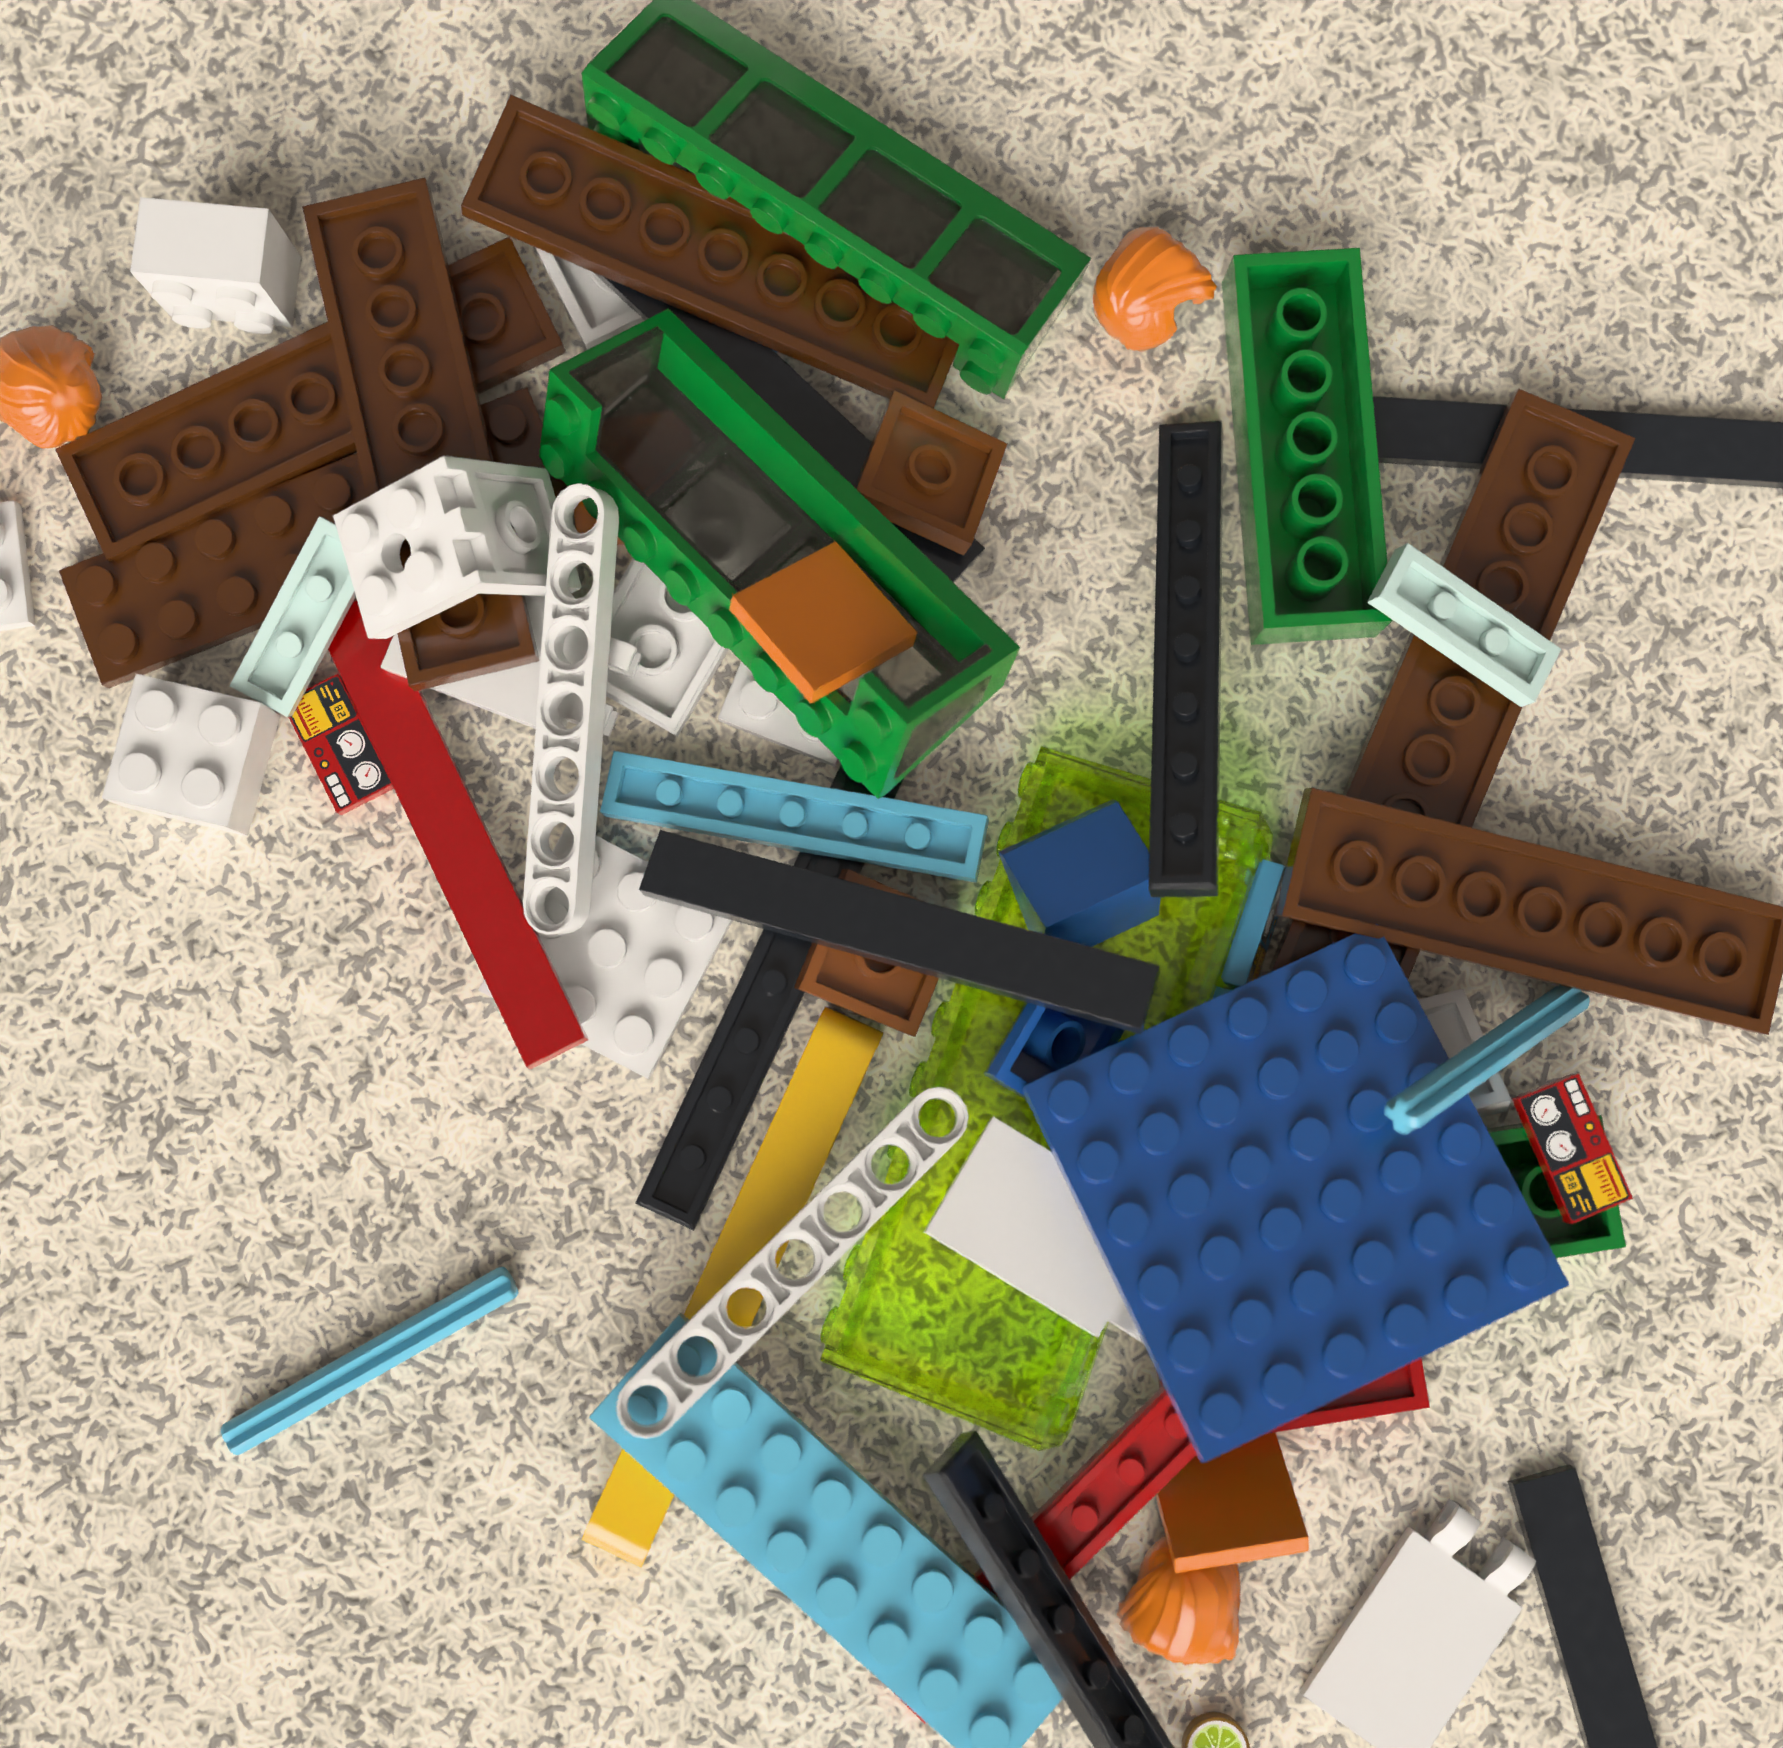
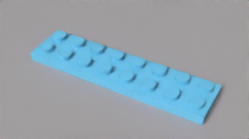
[589,1312,1063,1748]

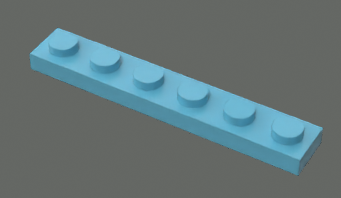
[600,751,989,883]

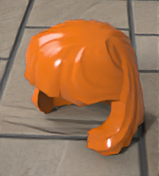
[1093,226,1217,352]
[0,325,102,449]
[1117,1536,1240,1665]

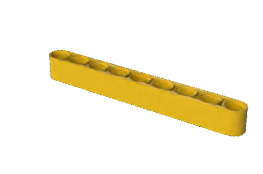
[581,1006,884,1567]

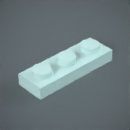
[230,516,356,717]
[1367,543,1561,707]

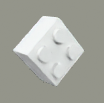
[130,197,301,334]
[102,674,280,836]

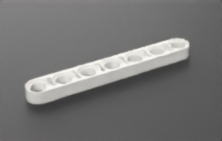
[523,484,619,935]
[616,1087,968,1438]

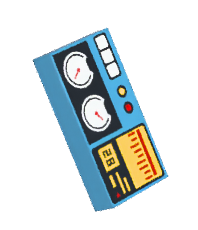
[1221,859,1286,990]

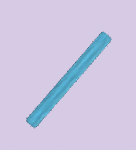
[1385,985,1590,1134]
[221,1267,518,1455]

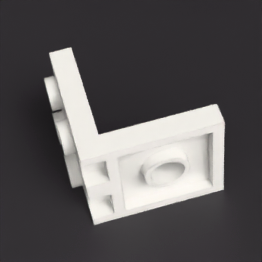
[333,456,582,639]

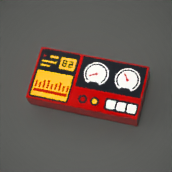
[289,673,394,816]
[1511,1073,1633,1224]

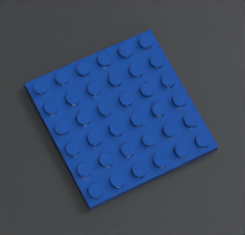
[1022,924,1570,1463]

